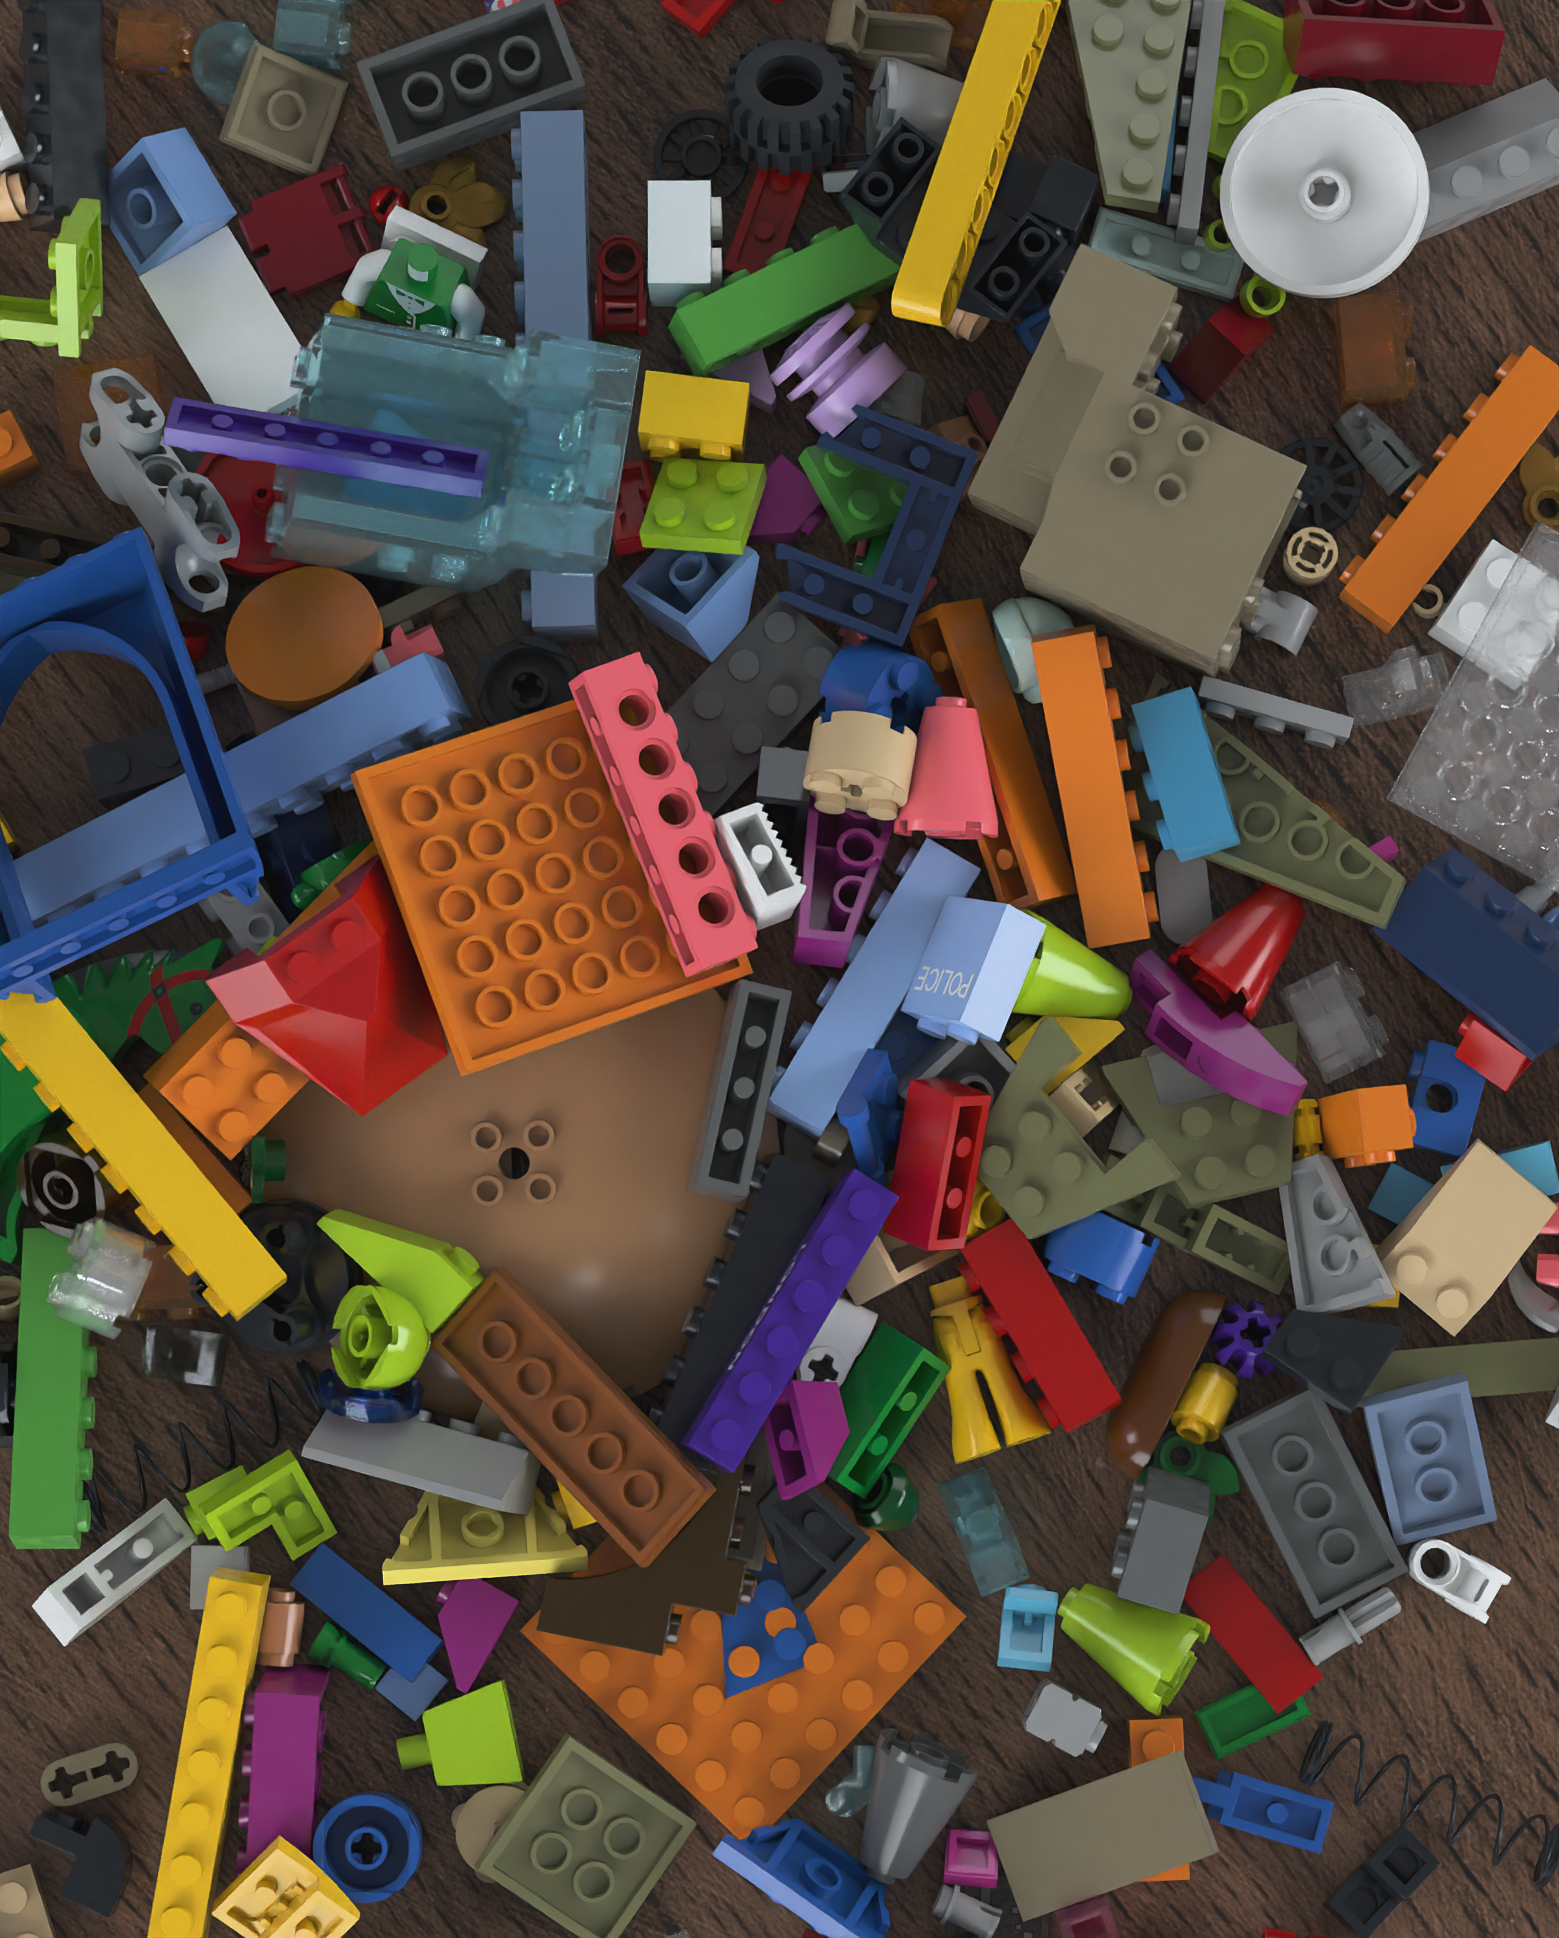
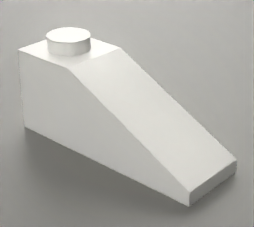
[32,1498,198,1647]

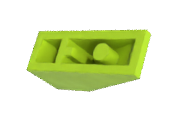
[317,1208,486,1333]

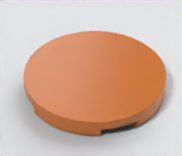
[226,566,383,711]

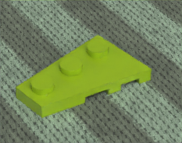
[1207,0,1299,164]

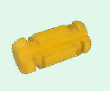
[1293,1099,1325,1160]

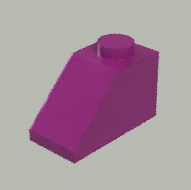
[746,454,828,545]
[763,1380,850,1500]
[436,1578,522,1694]

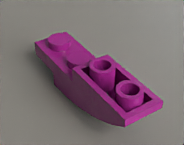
[1128,949,1308,1116]

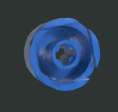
[819,638,943,737]
[1039,1211,1161,1305]
[313,1790,424,1903]

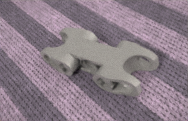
[79,367,240,612]

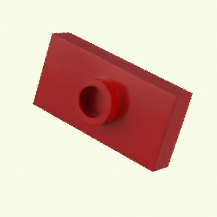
[599,458,655,556]

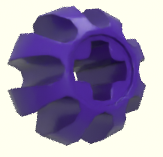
[1211,1301,1283,1379]

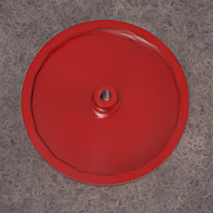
[195,452,341,579]

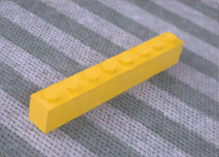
[0,992,287,1321]
[147,1566,271,1938]

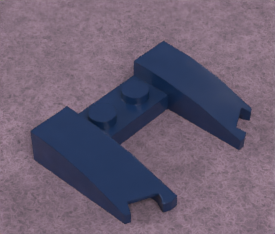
[775,404,979,650]

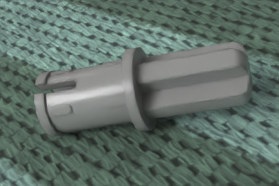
[1298,1587,1401,1666]

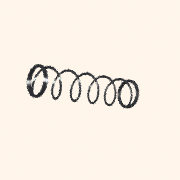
[82,1359,330,1537]
[1298,1720,1559,1888]

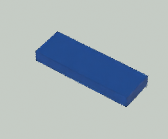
[290,1542,445,1683]

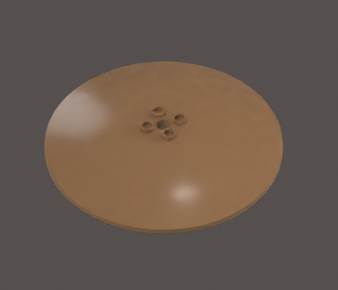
[261,988,781,1421]

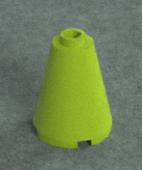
[1011,909,1132,1020]
[1057,1583,1211,1717]

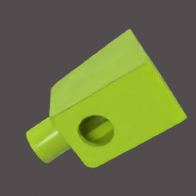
[396,1679,526,1786]

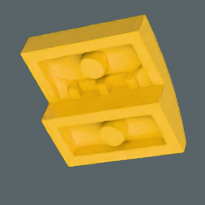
[211,1835,360,1938]

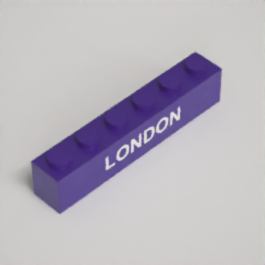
[680,1168,899,1473]

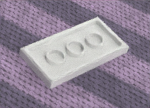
[139,225,325,414]

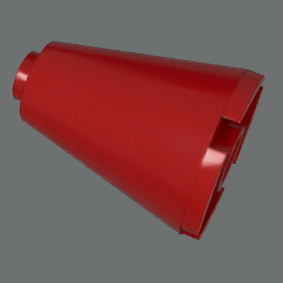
[1167,883,1306,1023]

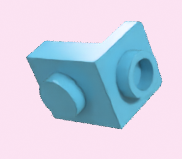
[997,1584,1059,1672]

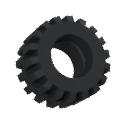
[725,35,854,175]

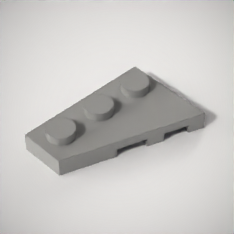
[1279,1154,1397,1315]

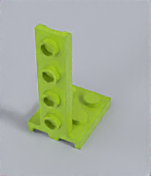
[0,198,103,358]

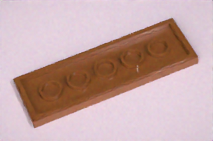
[430,1267,717,1567]

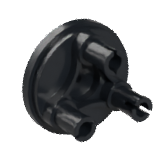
[189,1198,363,1356]

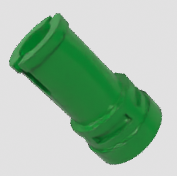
[305,1620,387,1691]

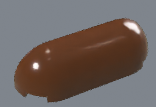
[1105,1290,1226,1483]

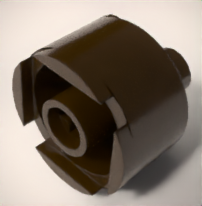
[16,1118,135,1238]

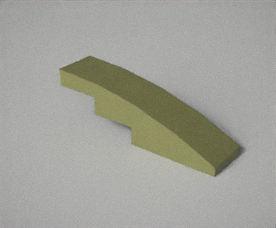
[1101,1153,1291,1296]
[1356,1337,1559,1407]

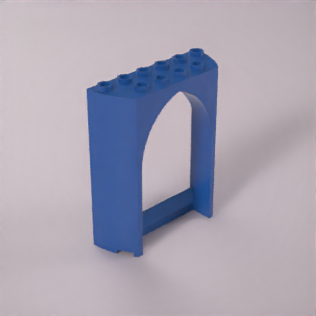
[0,526,264,1003]

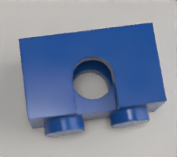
[1406,1040,1486,1160]

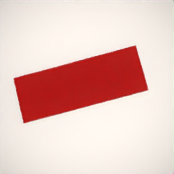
[1184,1554,1324,1714]

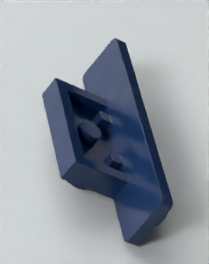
[225,732,340,924]

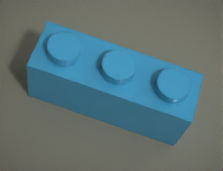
[1127,686,1241,863]

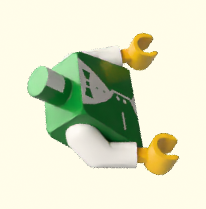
[323,238,485,391]

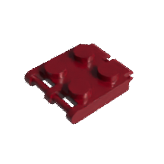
[237,164,381,299]

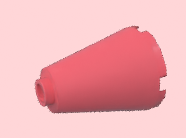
[894,697,999,840]

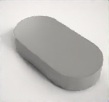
[1154,849,1212,946]

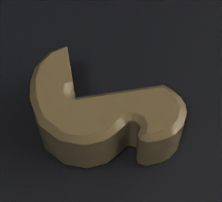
[825,0,954,74]

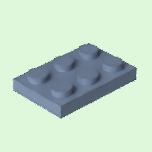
[1361,1372,1497,1546]

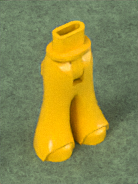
[928,1276,1051,1464]

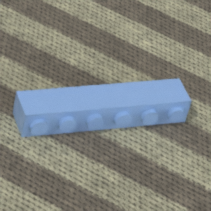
[766,837,981,1142]

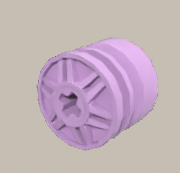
[769,302,908,438]

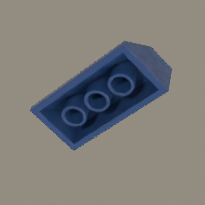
[1372,847,1559,1061]

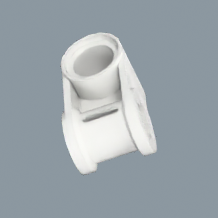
[795,1295,878,1387]
[1405,1538,1511,1624]

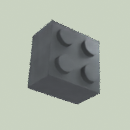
[1110,1466,1210,1614]

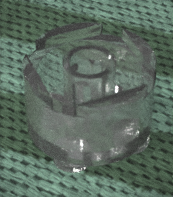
[45,1217,156,1340]

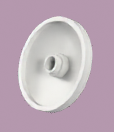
[1220,88,1430,298]

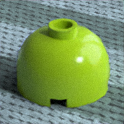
[331,1284,431,1391]

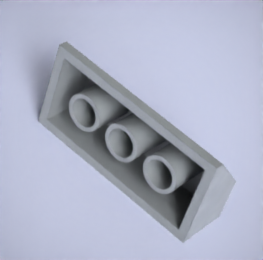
[1412,78,1559,243]
[301,1398,542,1515]

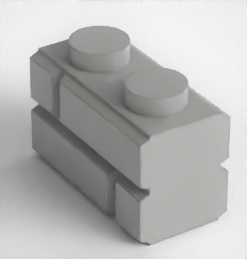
[1021,1678,1108,1757]

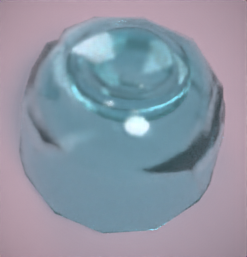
[191,21,265,106]

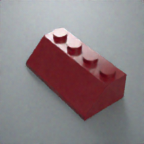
[1283,0,1506,88]

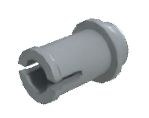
[931,1884,1002,1938]

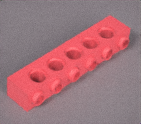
[568,652,758,978]

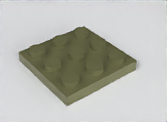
[475,1732,697,1938]

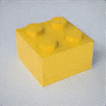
[638,370,751,463]

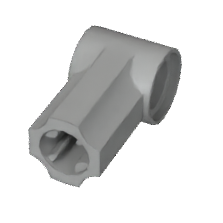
[1240,587,1319,658]

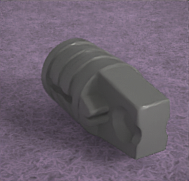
[1334,402,1424,497]

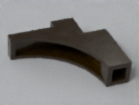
[537,1452,756,1656]

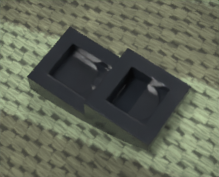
[1322,1825,1440,1938]

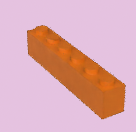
[1338,345,1559,635]
[909,598,1078,911]
[1031,624,1159,949]

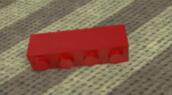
[956,1218,1122,1435]

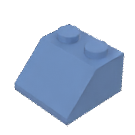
[108,127,237,276]
[622,545,760,662]

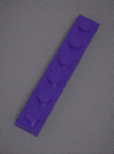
[163,397,490,498]

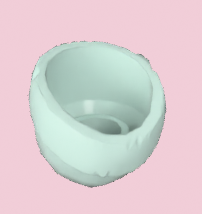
[992,597,1074,704]

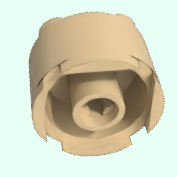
[803,711,917,820]

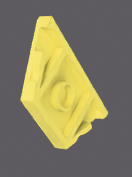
[382,1486,588,1585]

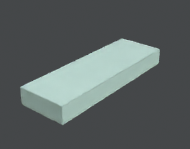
[1088,207,1244,302]

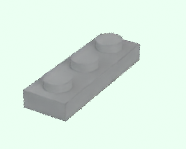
[1196,675,1354,749]

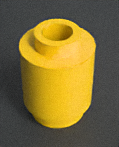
[1170,1363,1238,1444]

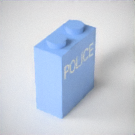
[900,895,1046,1045]

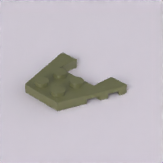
[977,1017,1181,1239]
[1098,1021,1298,1209]

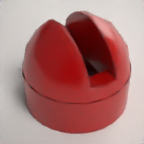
[369,185,410,228]
[178,621,209,663]

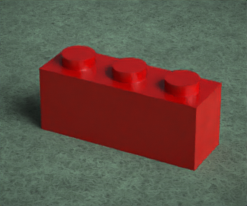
[883,1078,991,1251]

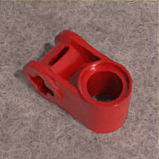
[595,235,648,337]

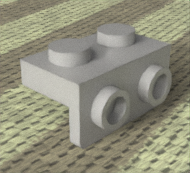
[197,882,290,955]

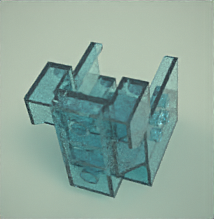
[264,313,641,595]

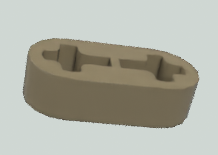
[40,1741,141,1807]

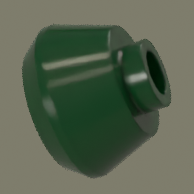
[852,1463,920,1532]

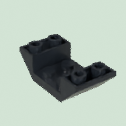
[839,117,1068,323]

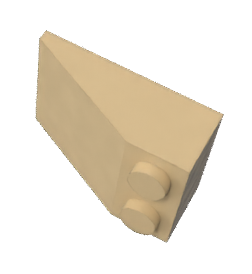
[1375,1138,1558,1337]

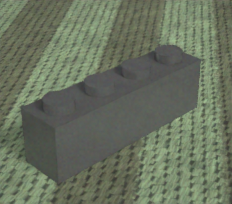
[686,979,792,1204]

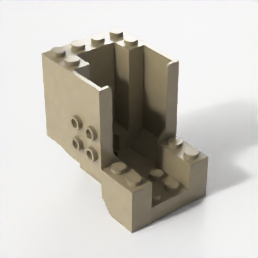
[968,243,1307,678]

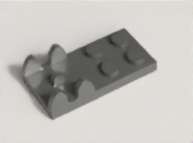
[1219,1386,1408,1619]

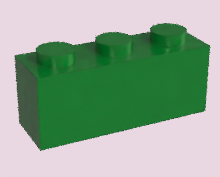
[828,1322,951,1500]

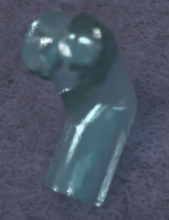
[825,1745,876,1817]

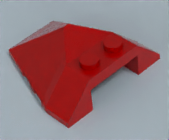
[203,854,448,1116]

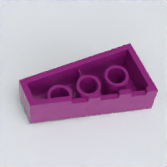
[791,795,894,968]
[236,1663,331,1878]

